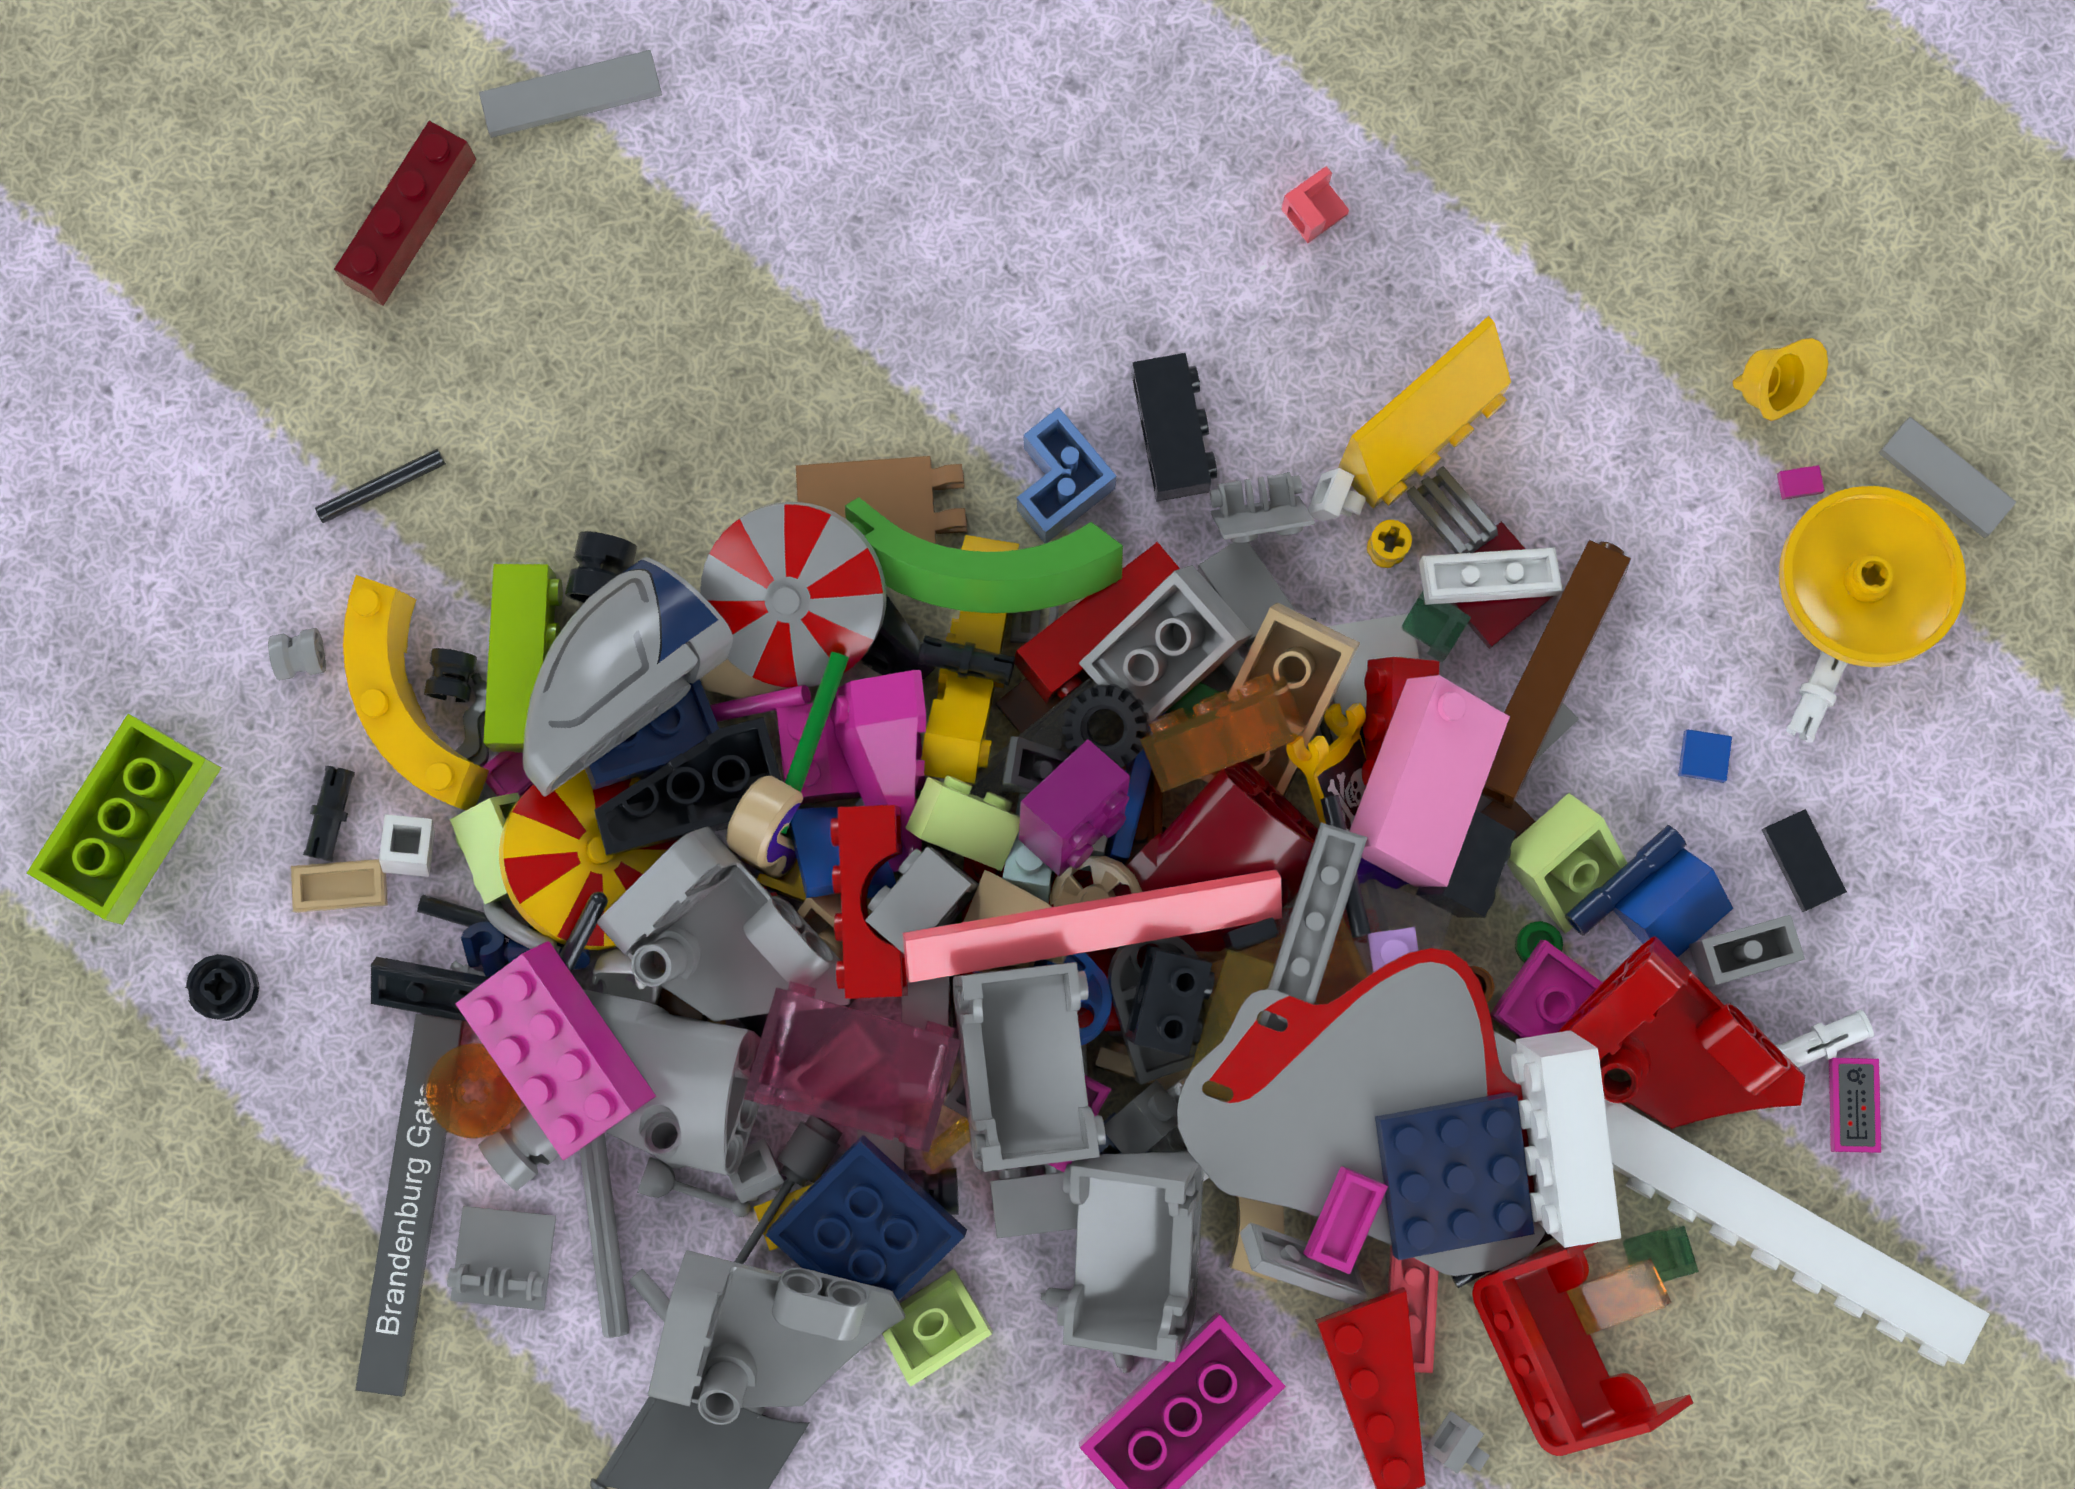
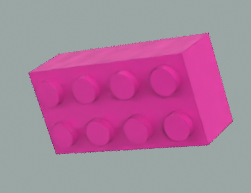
[455,940,656,1161]
[1079,1312,1286,1489]

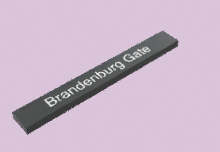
[355,1014,465,1397]

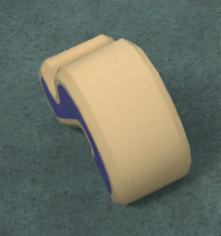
[726,775,803,879]

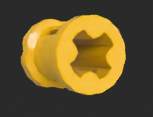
[1367,519,1412,568]

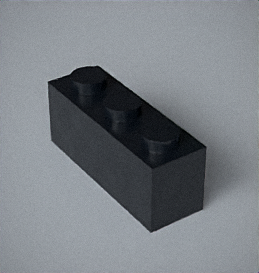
[1131,353,1217,502]

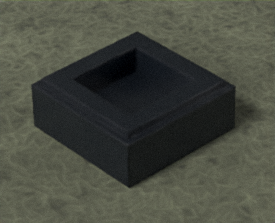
[1222,917,1278,954]

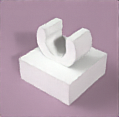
[1308,468,1366,521]

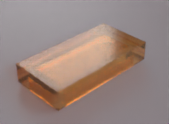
[1567,1258,1672,1335]

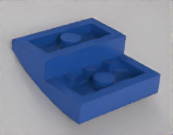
[789,807,896,898]

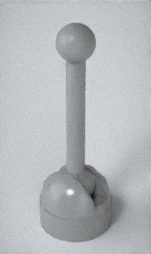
[637,1157,751,1217]

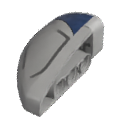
[522,557,733,797]

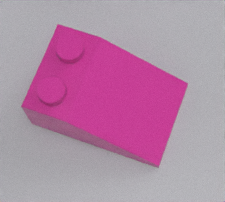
[776,703,926,805]

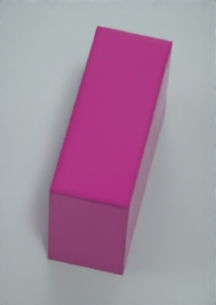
[1777,465,1825,500]

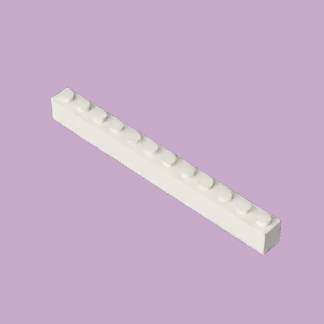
[1494,1031,1990,1367]

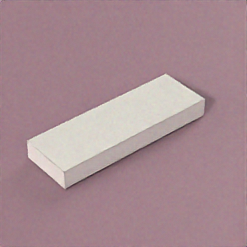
[1419,547,1562,605]

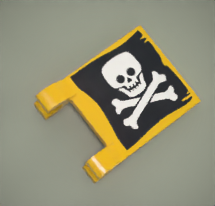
[1286,703,1366,831]

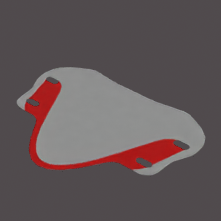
[1177,948,1546,1276]

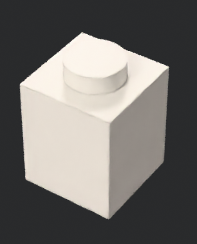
[379,814,435,877]

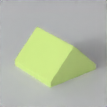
[882,1269,993,1387]

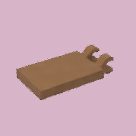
[795,456,967,544]

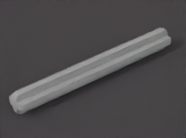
[580,1133,630,1338]

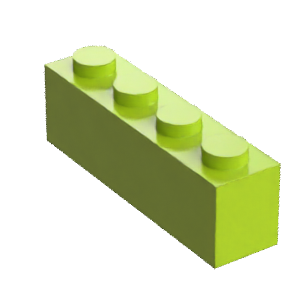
[484,564,563,753]

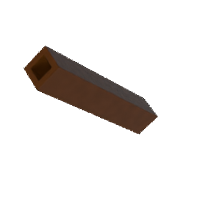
[1481,540,1631,809]

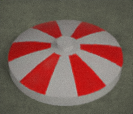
[700,502,886,688]

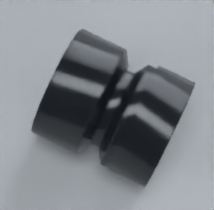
[565,531,637,603]

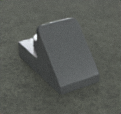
[1001,736,1071,793]

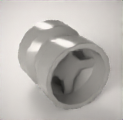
[268,628,326,681]

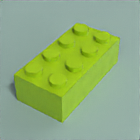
[26,714,222,925]

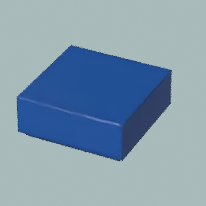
[1678,729,1732,783]

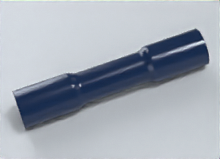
[1565,825,1687,936]

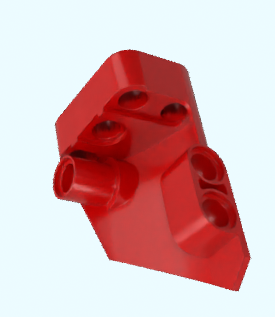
[1557,936,1805,1129]

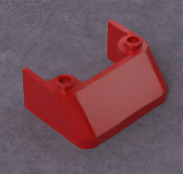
[1472,1242,1694,1456]

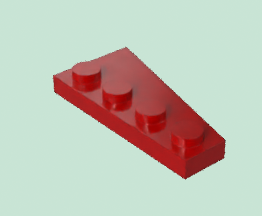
[1315,1287,1426,1489]

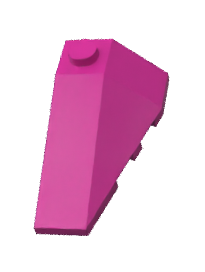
[829,670,926,872]

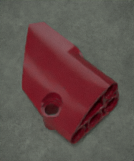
[1112,759,1318,952]

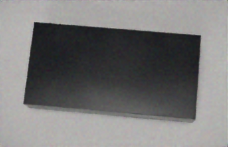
[1761,809,1847,912]

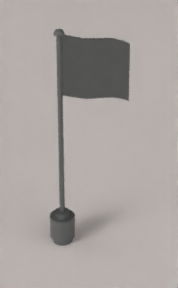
[590,1113,843,1489]

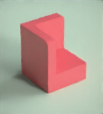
[1281,166,1349,243]

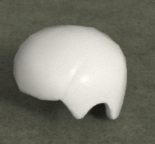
[592,948,662,1005]

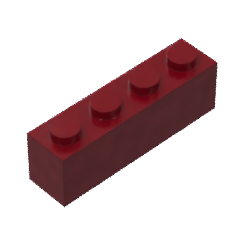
[334,120,477,306]

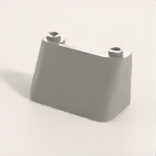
[953,962,1106,1172]
[1057,1151,1204,1362]

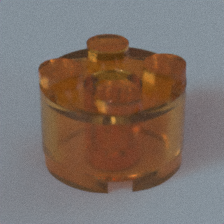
[422,1043,521,1138]

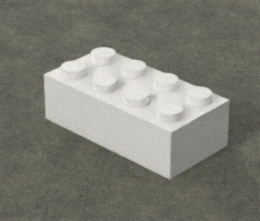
[1511,1030,1621,1248]

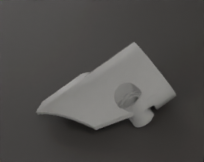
[597,826,851,1022]
[583,989,772,1176]
[648,1250,905,1425]

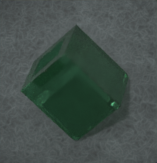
[1401,591,1471,663]
[1623,1225,1699,1287]

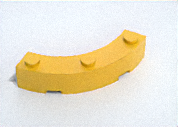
[921,535,1019,784]
[343,575,489,811]

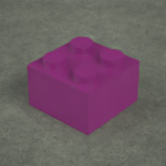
[1019,739,1130,877]

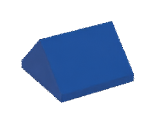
[1613,848,1733,958]

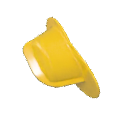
[1733,338,1829,421]

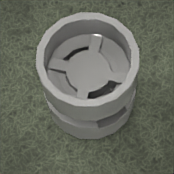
[478,1106,560,1191]

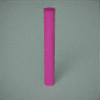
[710,685,811,722]

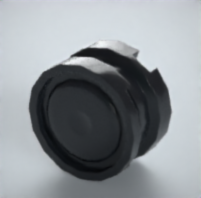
[186,954,260,1021]

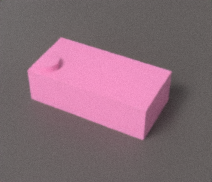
[1349,675,1510,887]

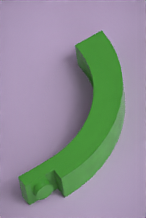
[845,497,1123,613]

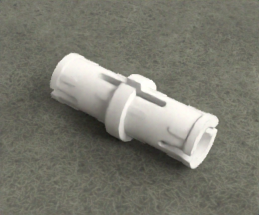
[1786,651,1848,742]
[1776,1010,1874,1067]

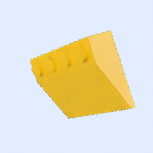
[1338,316,1511,509]

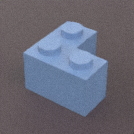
[1017,407,1117,544]

